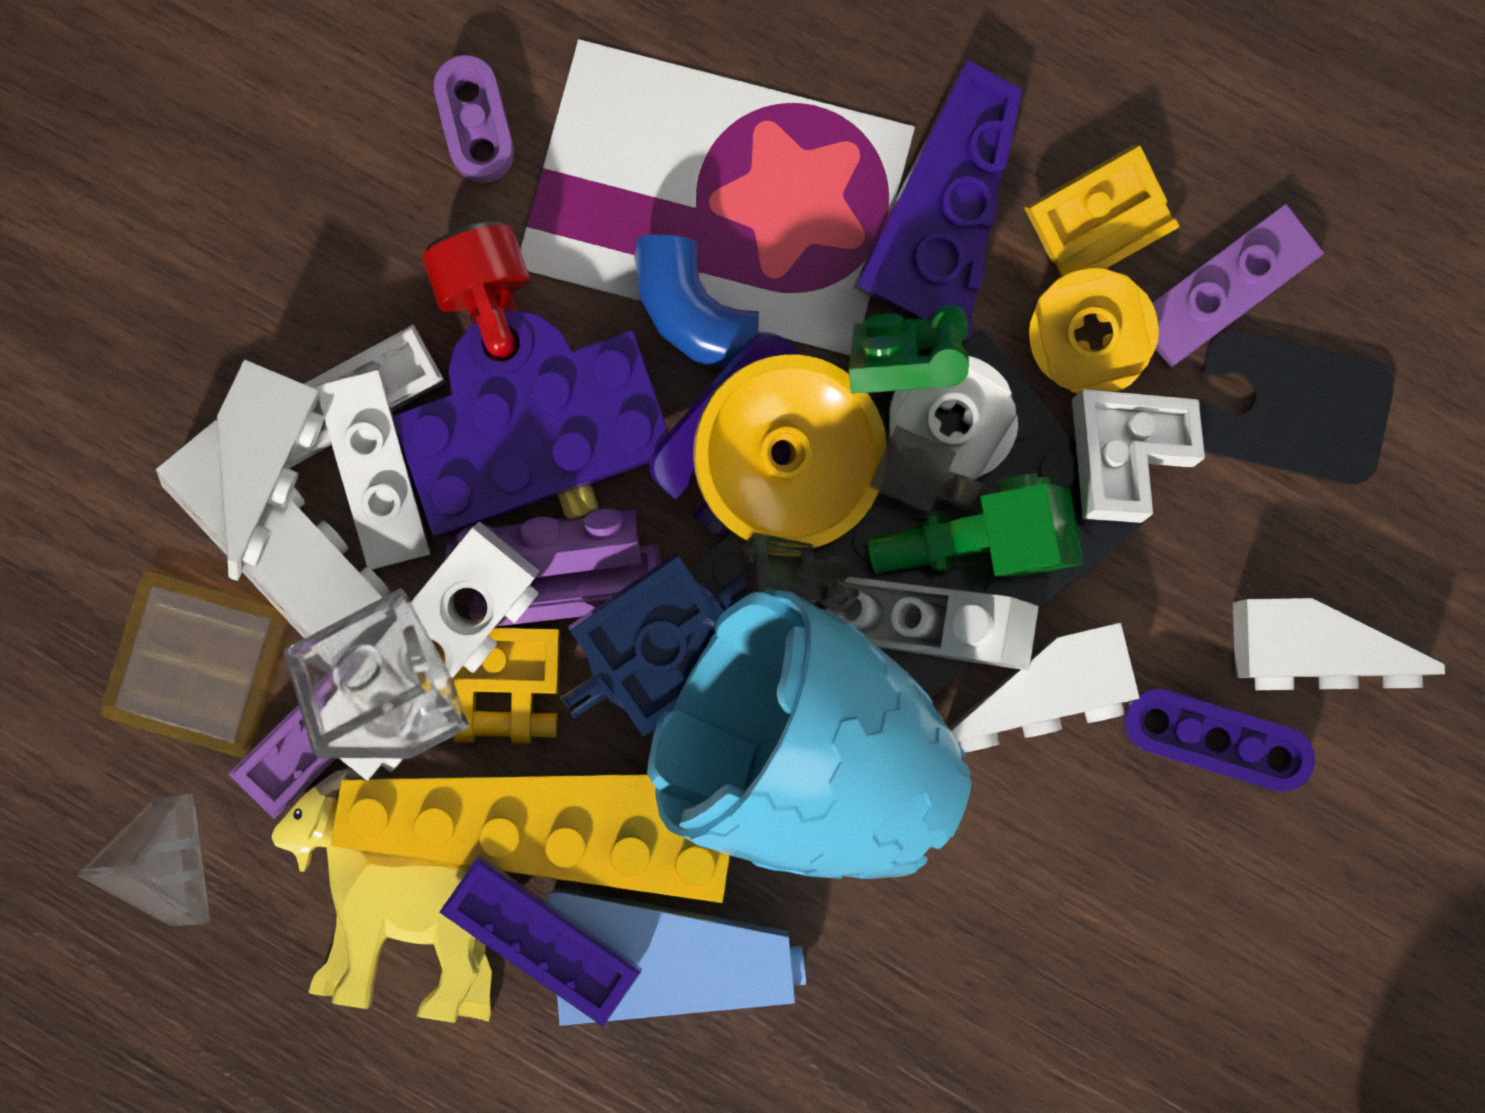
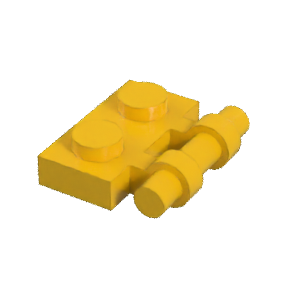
[428,628,561,744]

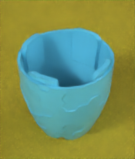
[647,588,972,879]

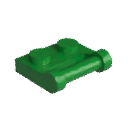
[849,304,969,394]

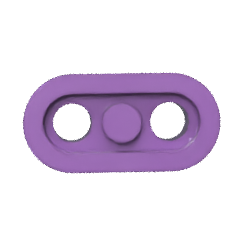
[434,55,514,183]

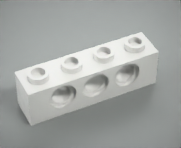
[306,522,540,781]

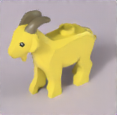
[272,768,492,1023]

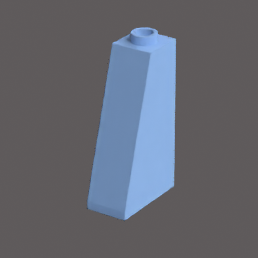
[548,887,806,1026]

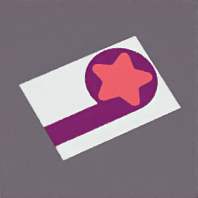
[520,39,915,356]

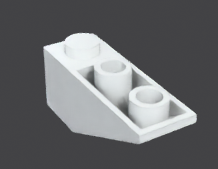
[217,360,324,581]
[826,575,1039,670]
[1233,598,1445,690]
[949,623,1140,752]

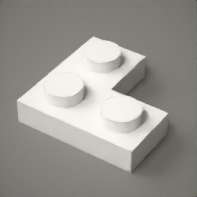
[1072,389,1205,523]

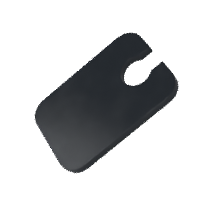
[1199,331,1394,485]

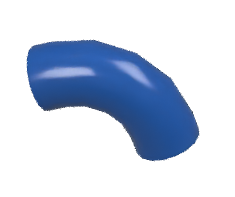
[634,234,759,369]

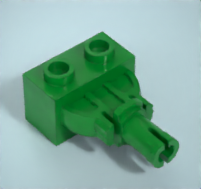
[868,474,1084,576]

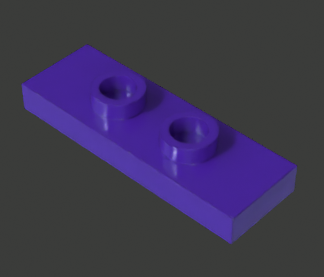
[439,855,642,1027]

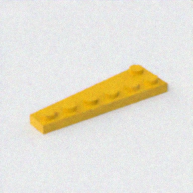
[331,774,730,903]

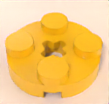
[1029,267,1159,394]

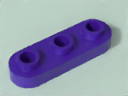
[1123,689,1315,791]

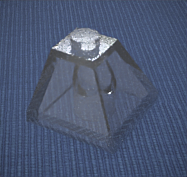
[283,588,470,759]

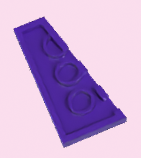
[853,60,1022,344]

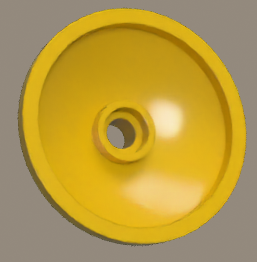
[693,355,887,551]

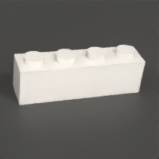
[156,420,392,669]

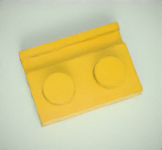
[1024,145,1180,276]

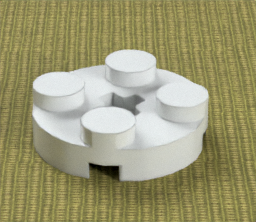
[888,356,1018,486]

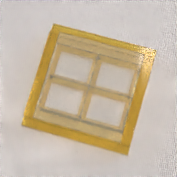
[100,570,290,758]

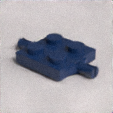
[560,553,758,736]

